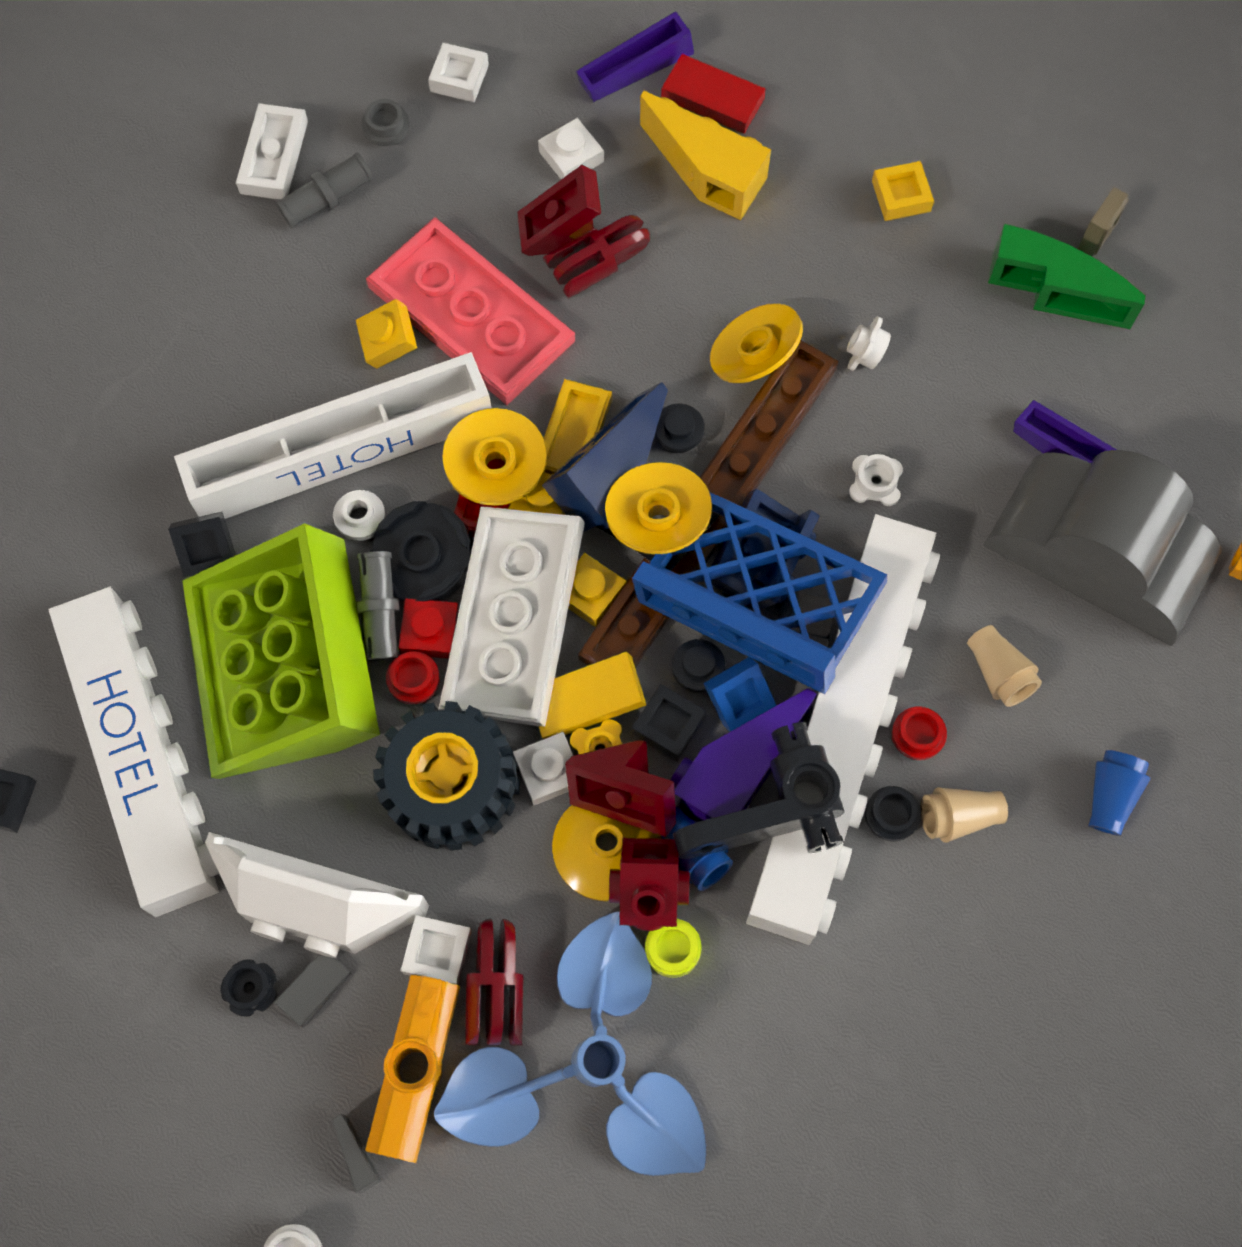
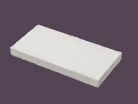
[439,507,585,727]

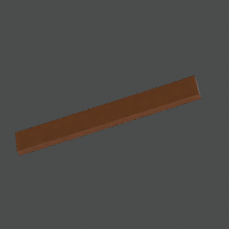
[578,340,839,668]

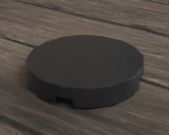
[370,501,473,602]

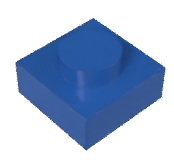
[703,657,777,732]

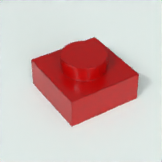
[399,599,459,659]

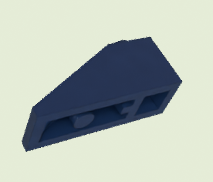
[542,382,668,532]

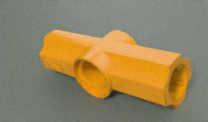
[365,975,460,1163]

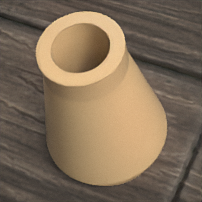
[967,625,1042,707]
[920,787,1008,843]

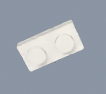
[236,103,308,200]

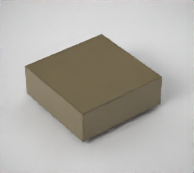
[1078,187,1129,257]

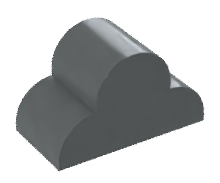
[983,450,1221,646]

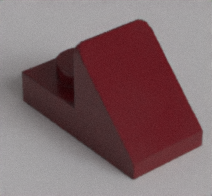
[517,165,602,256]
[565,740,677,837]

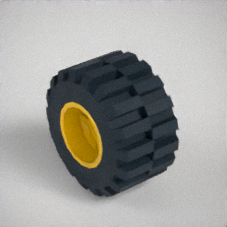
[373,701,520,851]

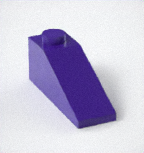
[670,688,817,822]

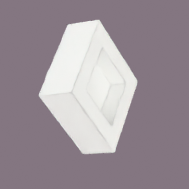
[428,42,489,102]
[538,118,604,179]
[513,732,573,806]
[401,915,472,985]

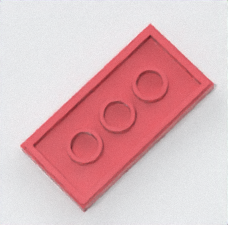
[366,217,575,405]

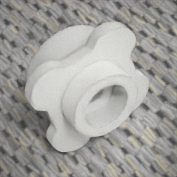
[847,316,891,371]
[849,454,903,506]

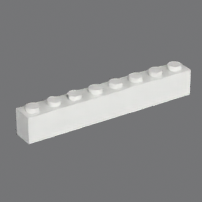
[746,514,940,945]

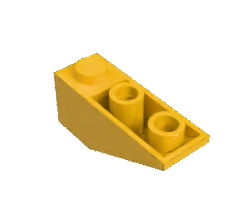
[640,90,771,220]

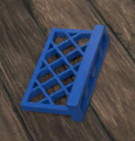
[632,492,888,694]

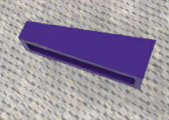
[576,11,695,102]
[1013,400,1117,463]

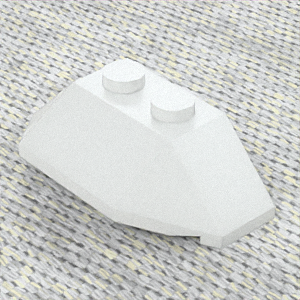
[205,832,429,958]

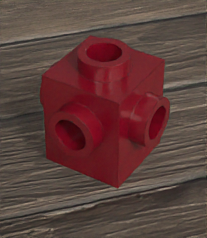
[609,838,690,931]

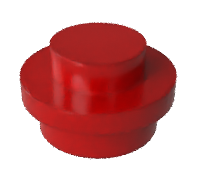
[386,651,440,705]
[892,706,947,761]

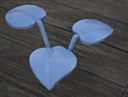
[434,912,706,1176]

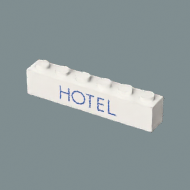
[174,352,491,519]
[48,586,219,917]

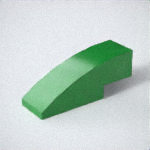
[988,224,1146,329]

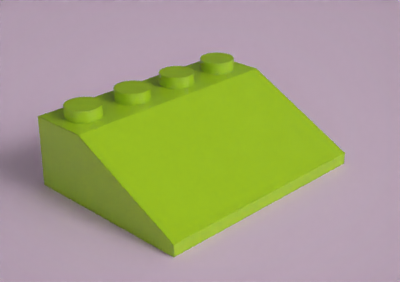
[183,523,380,779]

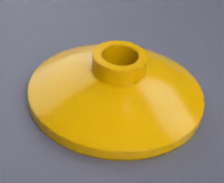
[710,304,803,383]
[442,408,547,505]
[605,462,712,554]
[552,805,661,902]

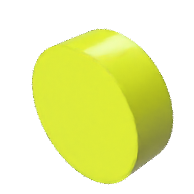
[645,919,702,978]

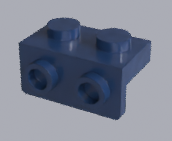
[711,488,820,610]

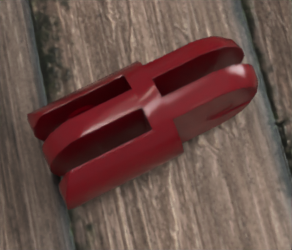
[543,215,650,299]
[465,918,524,1045]

